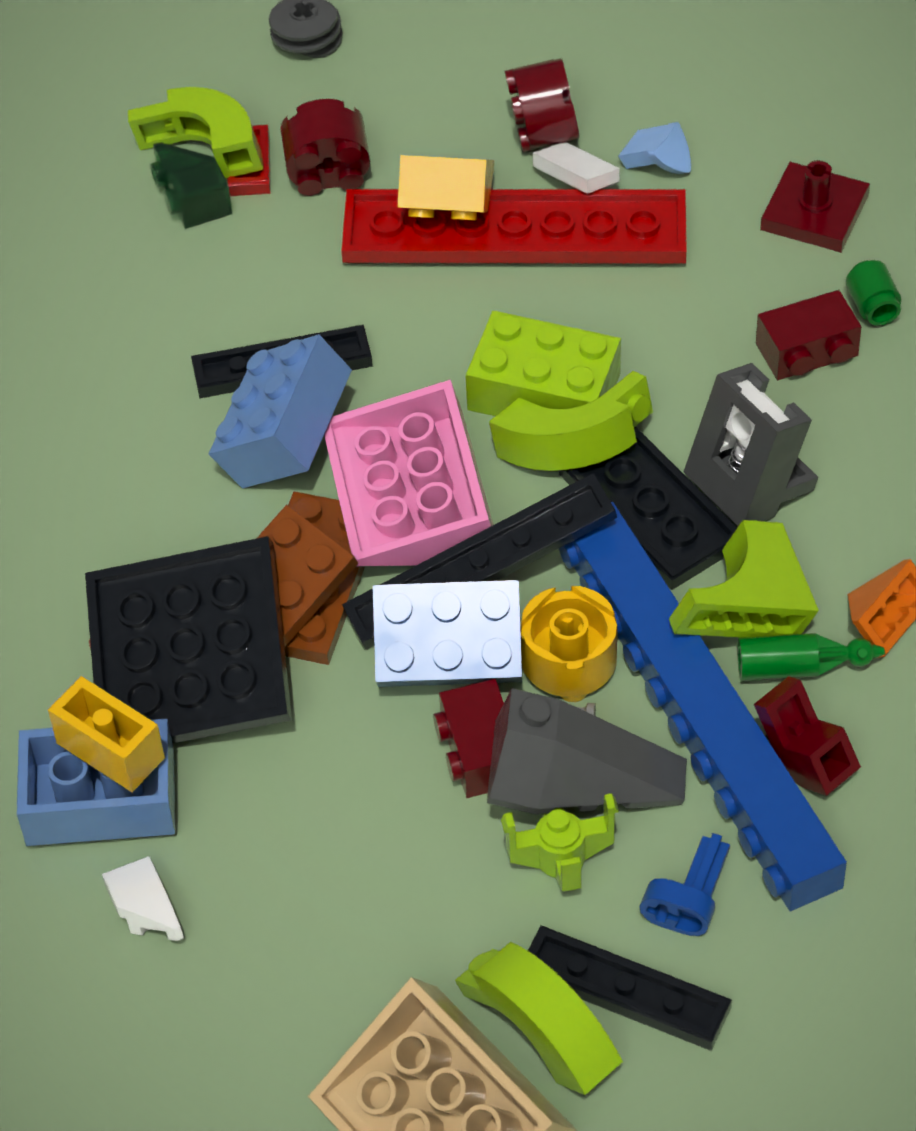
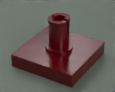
[760,160,870,253]

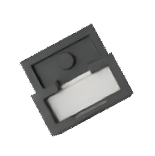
[683,363,819,526]

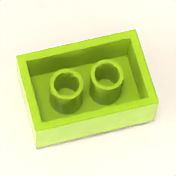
[465,310,621,416]

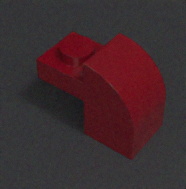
[753,676,861,796]

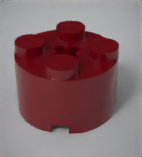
[504,58,580,152]
[281,99,370,196]

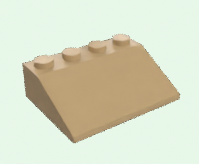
[308,977,576,1131]

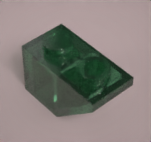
[150,142,232,229]

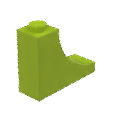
[669,520,819,638]

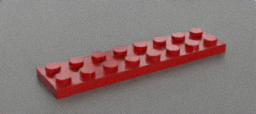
[341,189,687,264]

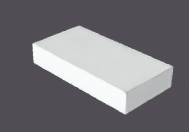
[533,142,620,194]

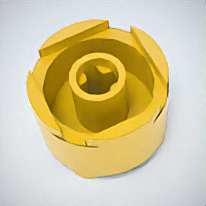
[520,586,618,702]

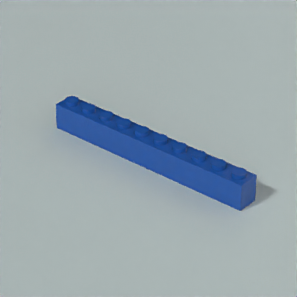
[559,502,847,912]

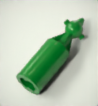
[737,633,885,681]

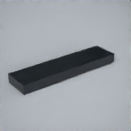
[191,324,373,399]
[528,925,732,1051]

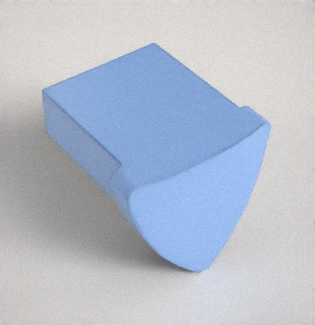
[618,122,691,174]

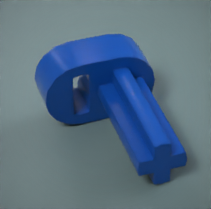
[639,833,730,936]

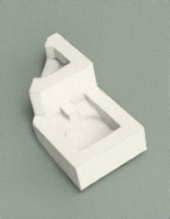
[102,856,184,941]

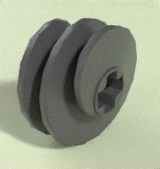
[269,0,342,58]

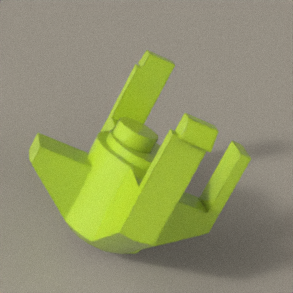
[501,793,619,891]

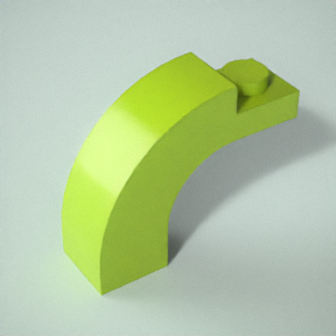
[128,87,264,179]
[489,371,653,471]
[455,942,623,1095]

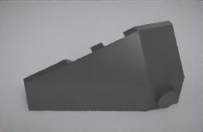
[487,688,687,814]

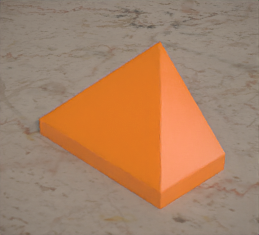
[848,559,916,658]

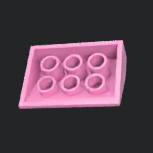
[324,379,493,566]

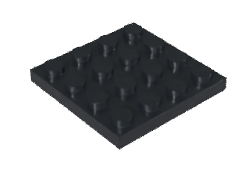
[85,536,292,743]

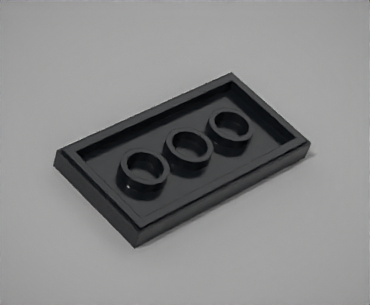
[559,427,737,590]

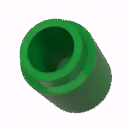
[845,260,901,326]

